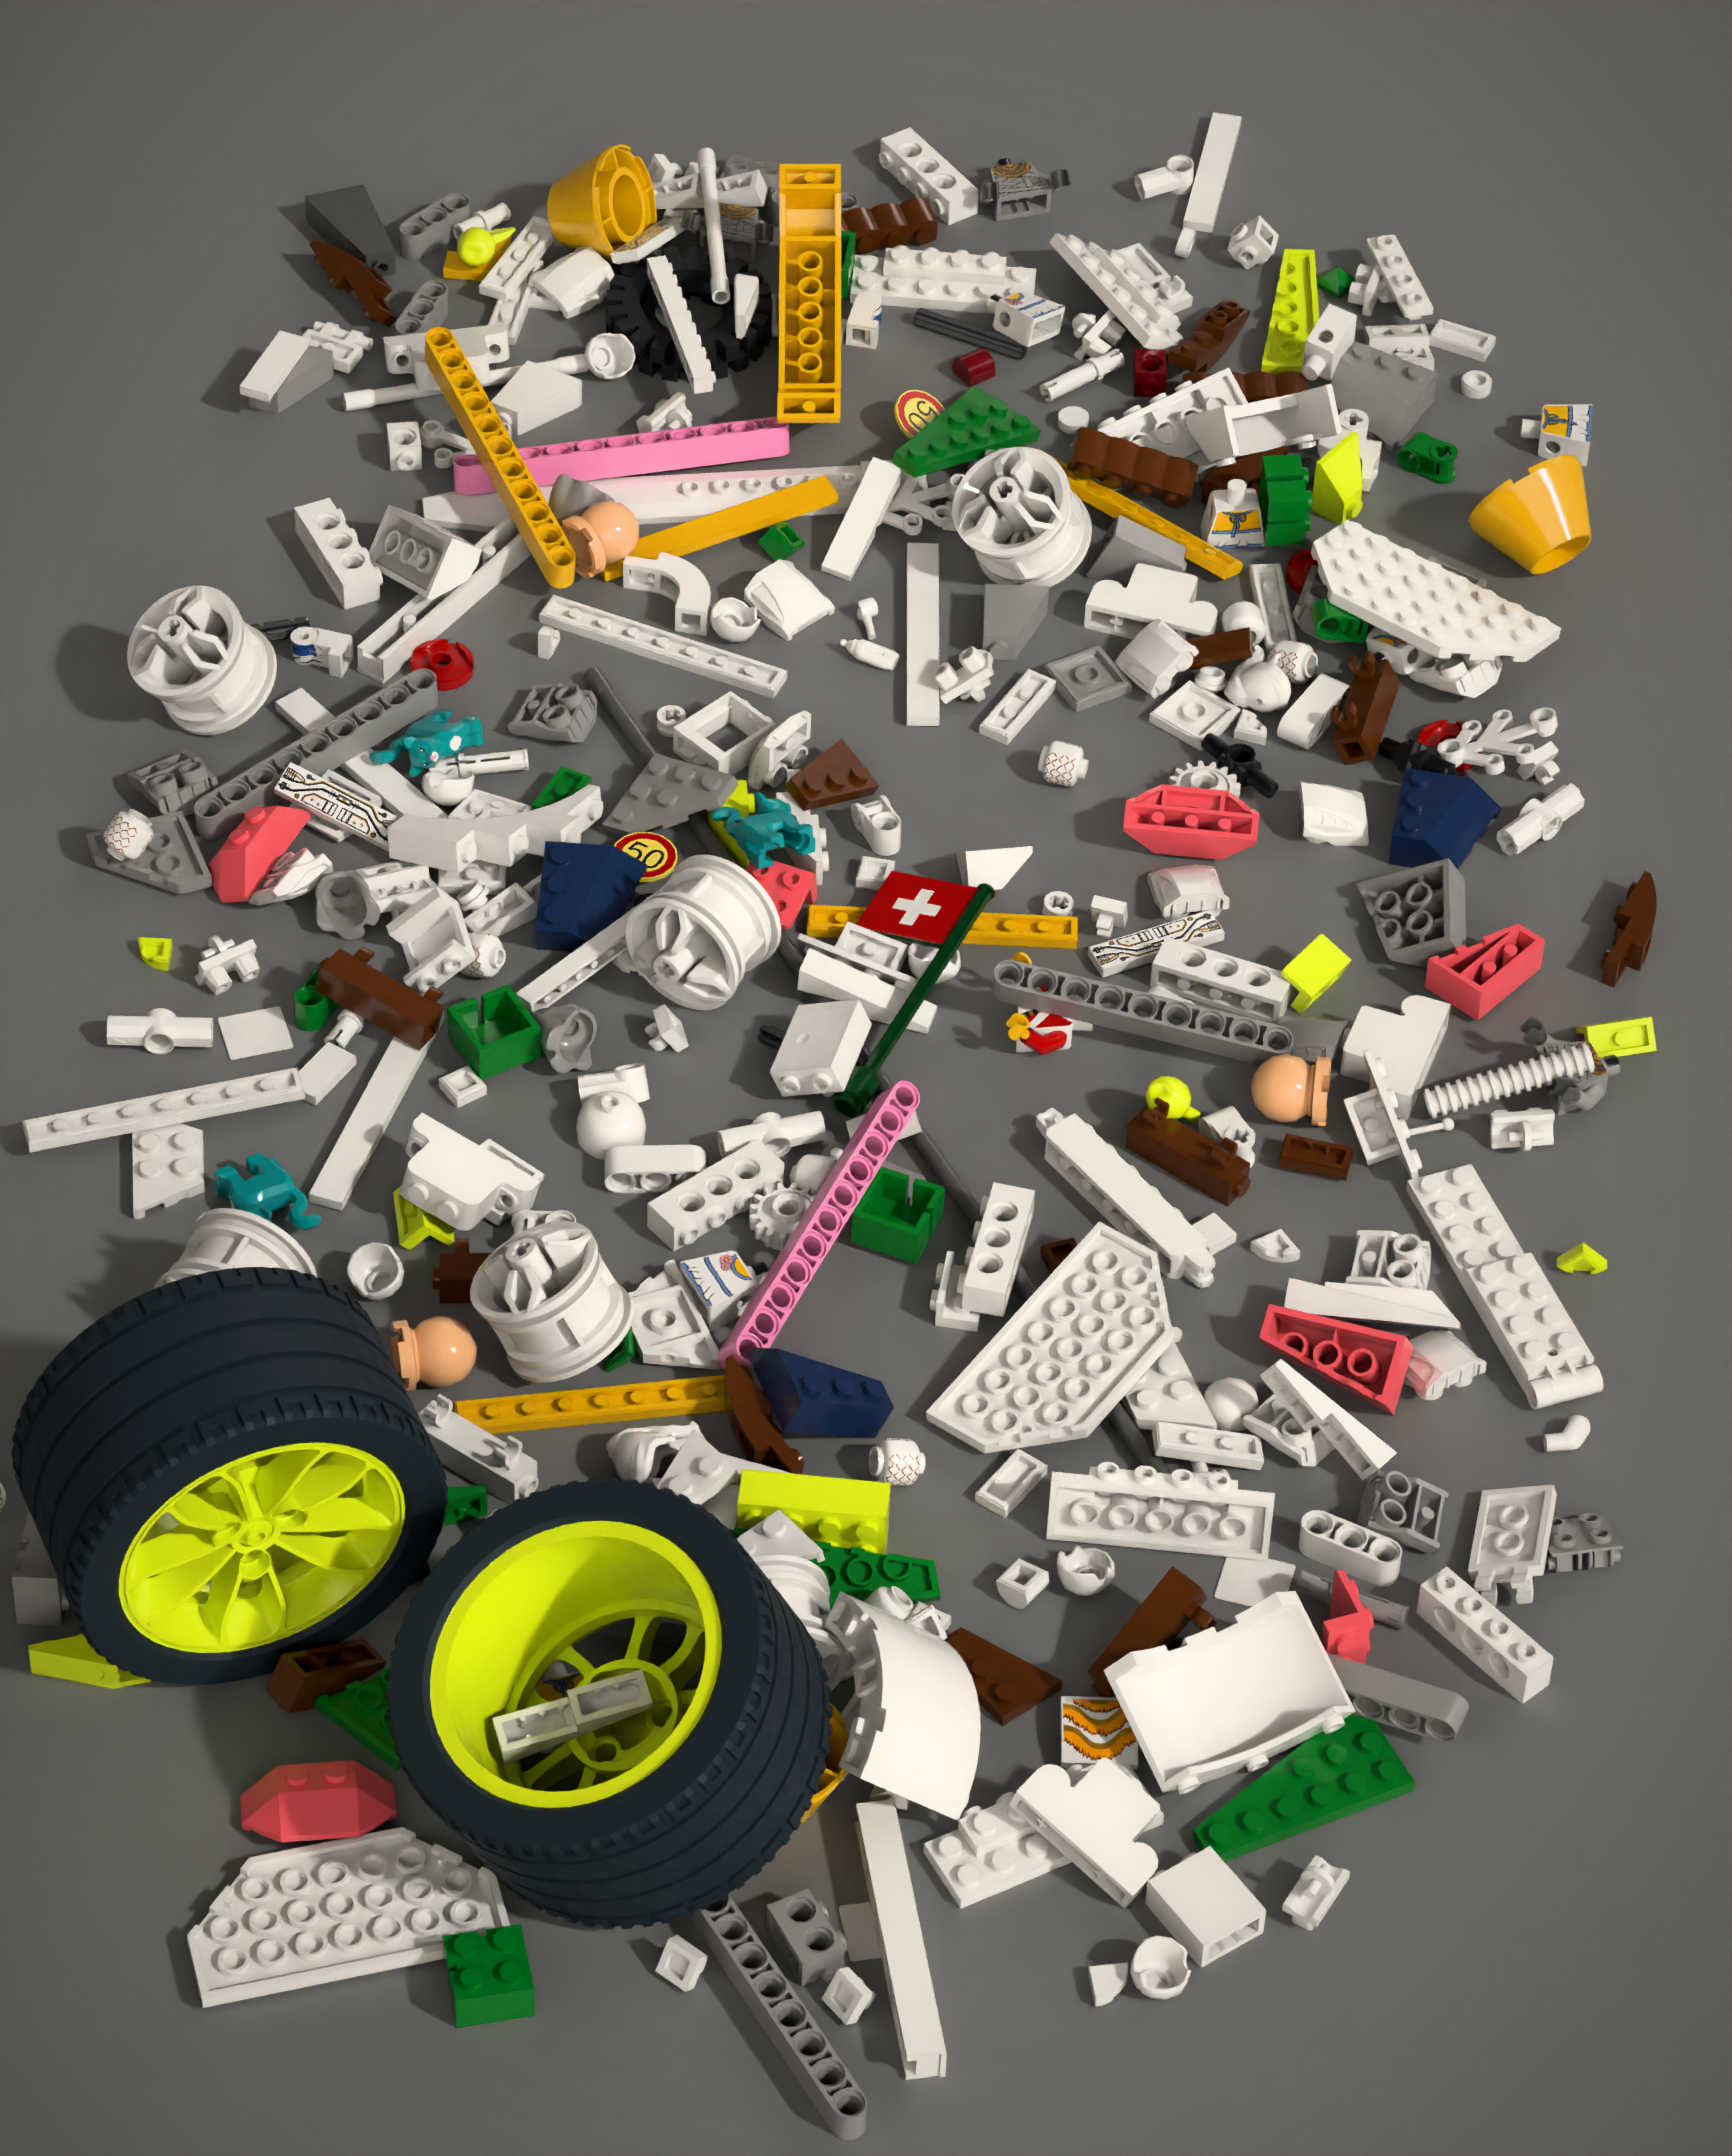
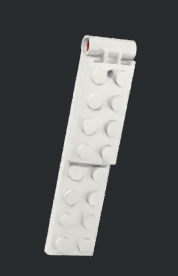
[1406,1164,1603,1410]

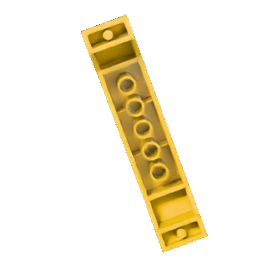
[777,164,842,423]

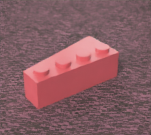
[1259,1304,1414,1416]

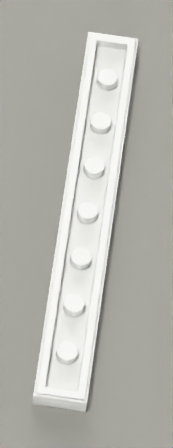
[907,543,940,726]
[539,595,787,699]
[275,688,448,819]
[309,1011,445,1211]
[22,1067,306,1153]

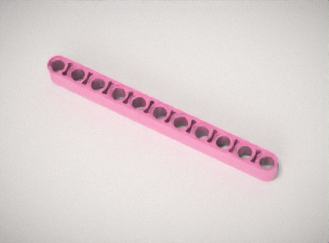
[453,417,790,496]
[718,1080,920,1370]

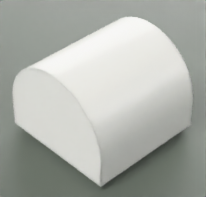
[996,1558,1049,1609]

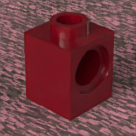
[1132,349,1167,397]

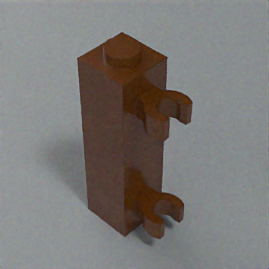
[1331,651,1400,765]
[316,946,444,1051]
[1126,1097,1251,1206]
[433,1238,491,1304]
[1088,1566,1217,1697]

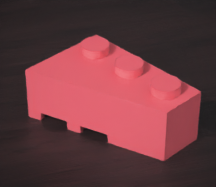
[1424,923,1545,1021]

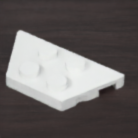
[132,1123,205,1219]
[628,1259,722,1370]
[1122,1340,1217,1430]

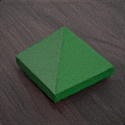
[1317,267,1355,298]
[605,1326,637,1372]

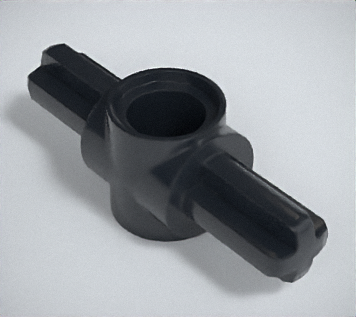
[1201,733,1279,798]
[1378,737,1457,776]

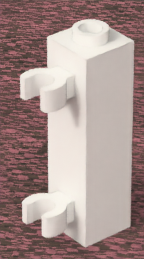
[418,1394,539,1505]

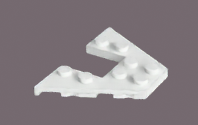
[656,1429,825,1563]

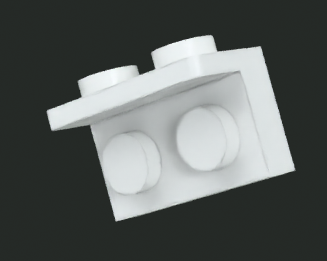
[930,1251,981,1332]

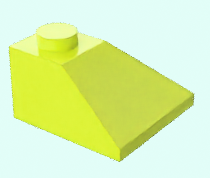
[1311,431,1363,525]

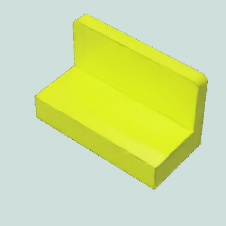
[1281,934,1352,1015]
[1575,1017,1657,1058]
[393,1186,455,1250]

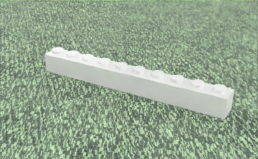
[647,255,716,394]
[516,885,665,1018]

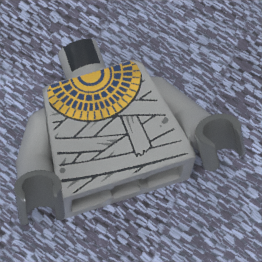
[978,158,1071,221]
[680,203,774,263]
[1520,1017,1620,1116]

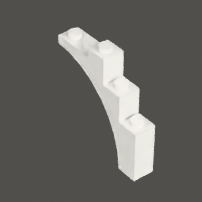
[387,784,603,873]

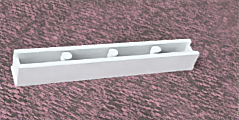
[357,515,532,684]
[855,1798,947,2080]

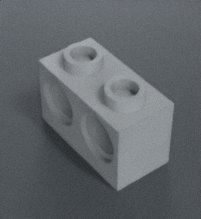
[766,1888,847,1986]

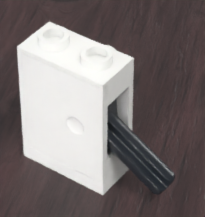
[758,999,872,1097]

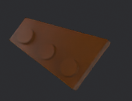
[785,739,879,811]
[944,1627,1062,1726]

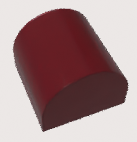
[952,347,995,387]

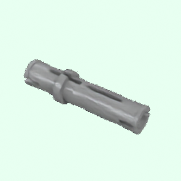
[1295,1570,1409,1629]

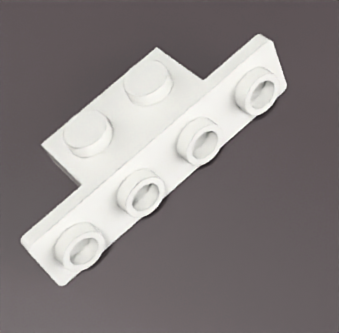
[1366,234,1434,321]
[797,921,919,993]
[1343,1049,1422,1179]

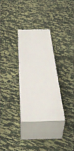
[652,170,768,209]
[821,457,902,581]
[464,874,542,937]
[797,948,937,1034]
[1259,1359,1397,1480]
[492,1669,653,1765]

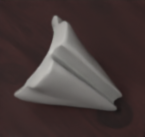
[549,474,615,527]
[315,869,380,940]
[533,1004,597,1073]

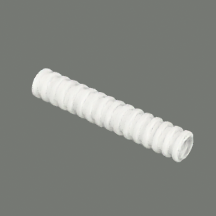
[1423,1043,1595,1119]

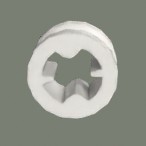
[657,705,686,737]
[1042,891,1074,916]

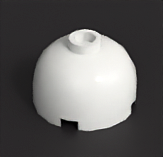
[576,1091,646,1160]

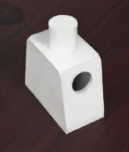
[1301,304,1357,380]

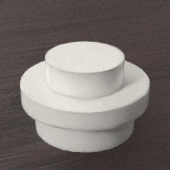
[1194,666,1227,694]
[457,881,489,912]

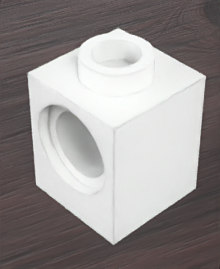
[387,421,422,472]

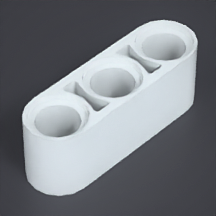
[1277,674,1351,750]
[604,1145,706,1193]
[1298,1510,1402,1587]

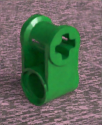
[1396,432,1458,484]
[1310,598,1370,644]
[294,968,341,1031]

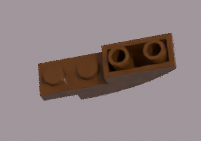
[309,240,398,327]
[1167,300,1250,372]
[1600,871,1657,988]
[724,1355,804,1475]

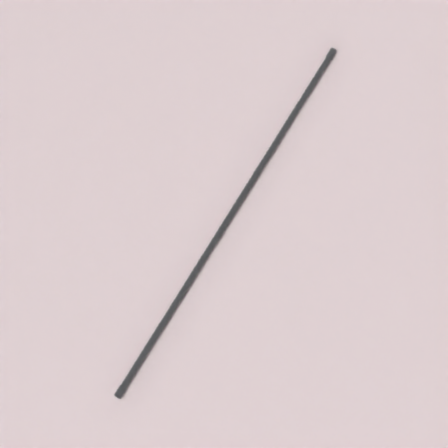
[583,667,1172,1474]

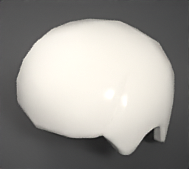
[584,333,636,380]
[710,597,761,642]
[421,768,475,807]
[908,943,961,984]
[347,1242,404,1300]
[1204,1377,1258,1432]
[1057,1545,1115,1596]
[1131,1935,1191,2000]

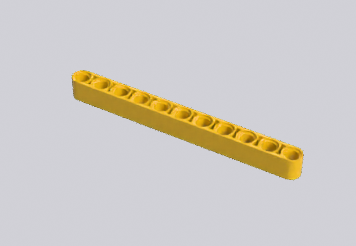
[425,327,576,589]

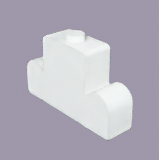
[1084,563,1218,640]
[1340,995,1451,1120]
[1009,1757,1160,1909]

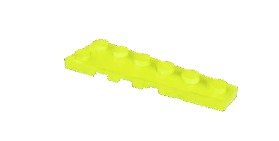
[1261,249,1319,375]

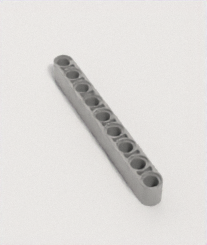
[194,668,439,841]
[992,960,1293,1065]
[1167,1618,1469,1742]
[688,1895,867,2141]

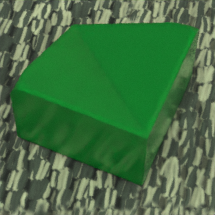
[757,521,805,562]

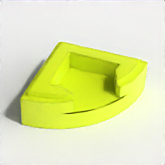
[138,937,173,971]
[1557,1242,1607,1274]

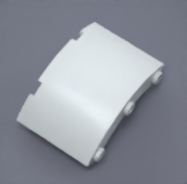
[824,1591,981,1821]
[1103,1591,1356,1794]

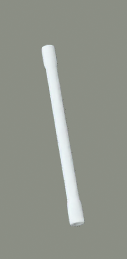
[697,148,730,304]
[342,353,588,411]

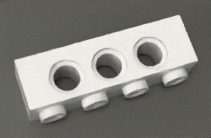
[879,127,979,226]
[294,497,383,610]
[1150,936,1293,1025]
[647,1139,784,1252]
[957,1182,1035,1317]
[1416,1566,1554,1704]

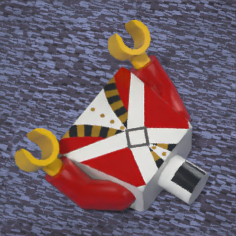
[1006,952,1093,1055]

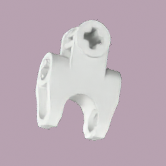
[1317,409,1382,492]

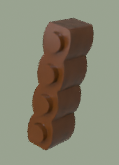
[841,198,938,254]
[1182,371,1308,403]
[1066,427,1199,508]

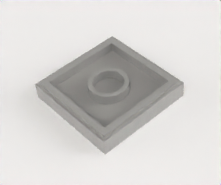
[1043,645,1132,713]

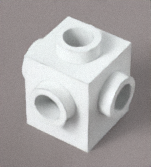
[1227,215,1279,270]

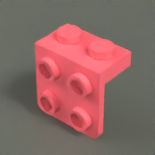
[745,860,818,930]
[1321,1569,1374,1664]

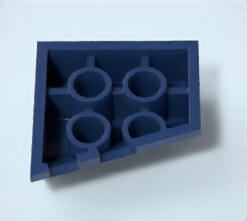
[1388,768,1501,870]
[535,841,648,952]
[746,1348,894,1438]

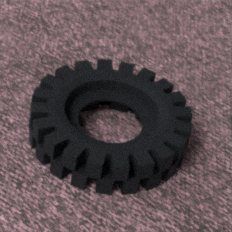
[606,246,772,383]

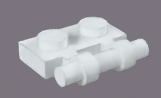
[302,321,373,374]

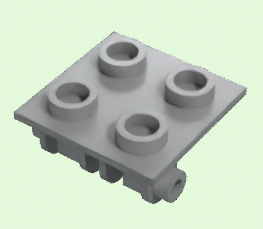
[1545,1513,1624,1573]

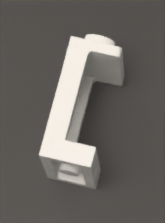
[386,887,476,996]

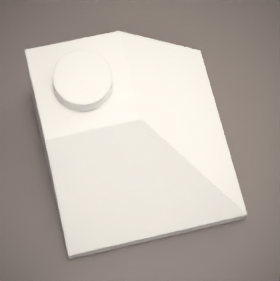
[957,846,1033,890]

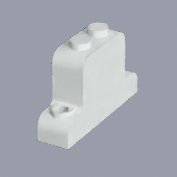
[383,323,510,391]
[400,1113,541,1231]

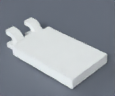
[1468,1485,1557,1606]

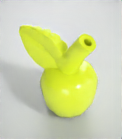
[457,227,516,266]
[1145,1076,1201,1123]

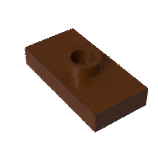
[1278,1133,1354,1181]

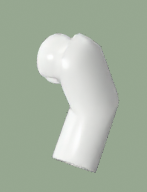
[1543,1415,1590,1452]

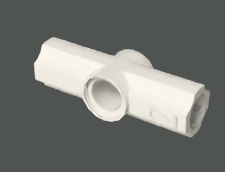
[1496,783,1585,856]
[107,1008,214,1055]
[717,1111,826,1159]

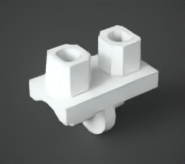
[1348,264,1395,317]
[1072,309,1126,361]
[636,392,693,433]
[934,646,994,704]
[194,935,260,995]
[1490,1107,1555,1151]
[1282,1855,1350,1930]

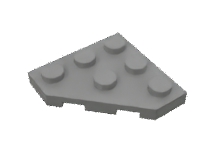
[602,753,738,838]
[85,810,212,894]

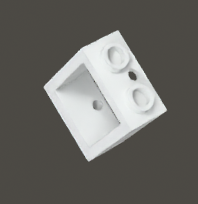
[673,691,776,775]

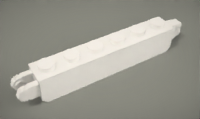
[1036,1108,1215,1289]

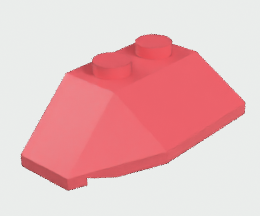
[1123,784,1259,860]
[207,806,311,903]
[240,1760,397,1843]

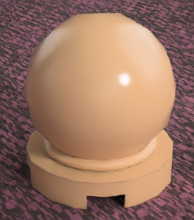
[561,501,639,578]
[1250,1054,1331,1126]
[391,1316,477,1393]

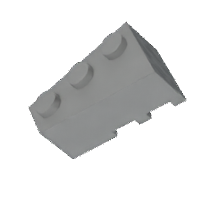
[11,1512,71,1626]

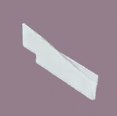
[1284,1278,1461,1330]

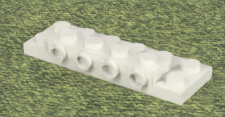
[1049,233,1183,355]
[850,245,1036,314]
[1071,367,1248,492]
[1046,1462,1275,1561]
[924,1764,1164,1909]

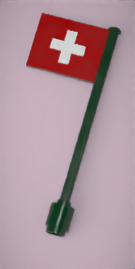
[833,871,995,1118]

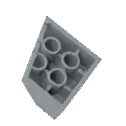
[1330,341,1437,452]
[1356,858,1466,968]

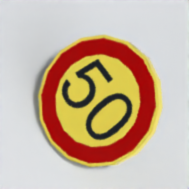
[894,390,945,439]
[614,832,678,882]

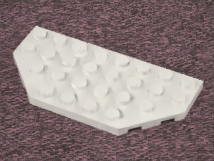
[1311,520,1561,662]
[926,1221,1173,1453]
[187,1827,510,2008]

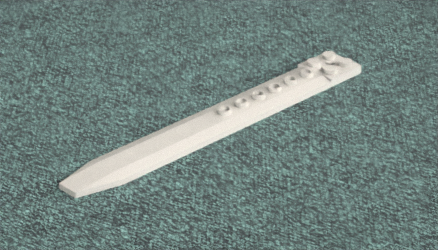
[422,460,930,532]

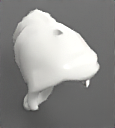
[1224,645,1291,713]
[606,1421,705,1485]

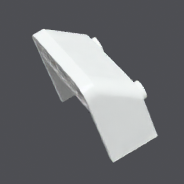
[1185,384,1342,467]

